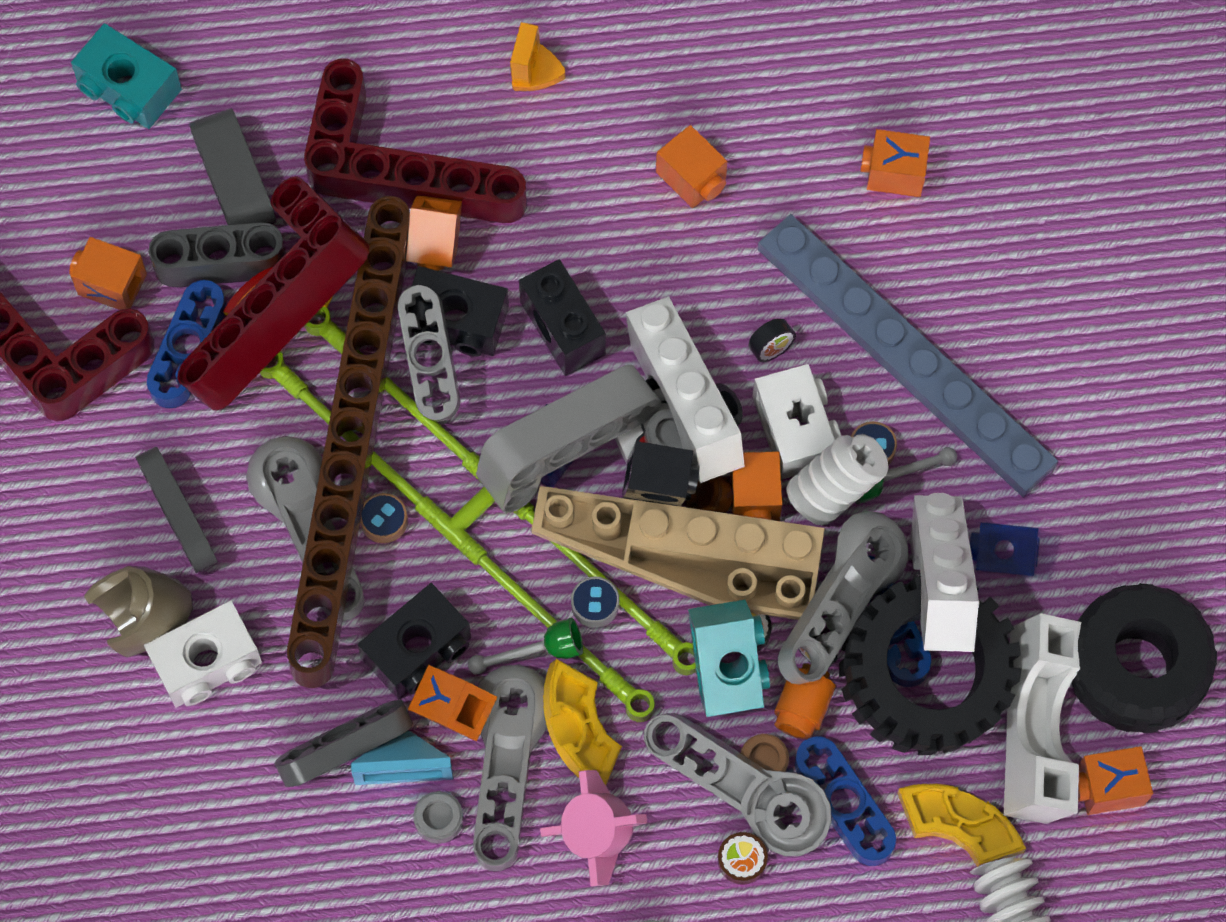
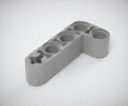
[476,364,661,514]

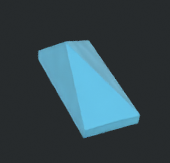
[351,730,453,785]

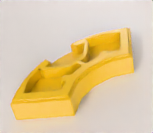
[543,659,622,785]
[897,784,1026,867]

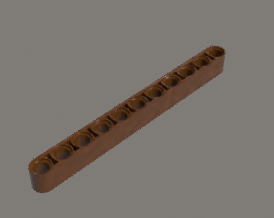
[287,196,410,688]

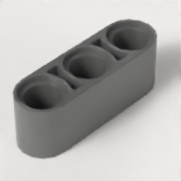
[189,108,277,225]
[148,222,286,287]

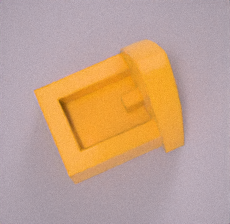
[510,22,566,91]

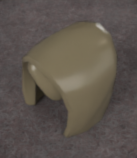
[84,566,193,658]

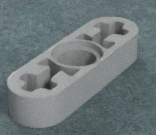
[398,285,461,422]

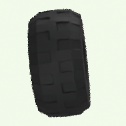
[1071,583,1217,733]

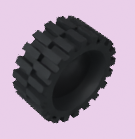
[839,576,1021,756]

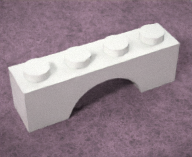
[626,296,745,483]
[910,493,979,652]
[1004,613,1082,824]

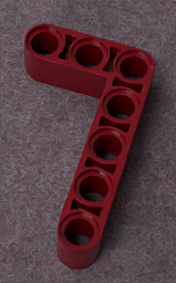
[304,59,527,223]
[177,176,370,410]
[0,292,155,421]

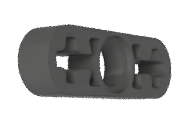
[135,446,218,573]
[274,700,413,787]

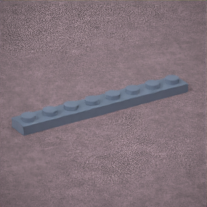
[758,214,1058,498]

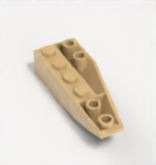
[531,486,825,620]

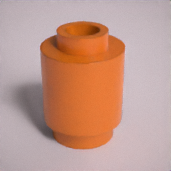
[774,663,836,740]

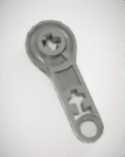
[246,436,364,621]
[778,511,908,685]
[473,665,547,872]
[644,713,832,856]

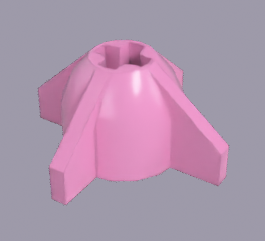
[540,770,647,886]

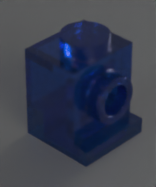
[970,522,1041,577]

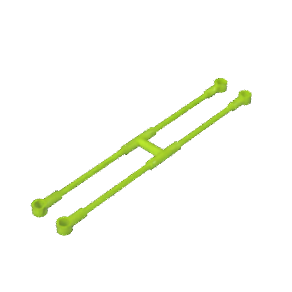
[260,307,696,722]

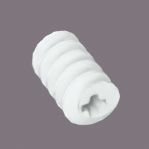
[786,434,889,526]
[970,857,1051,922]

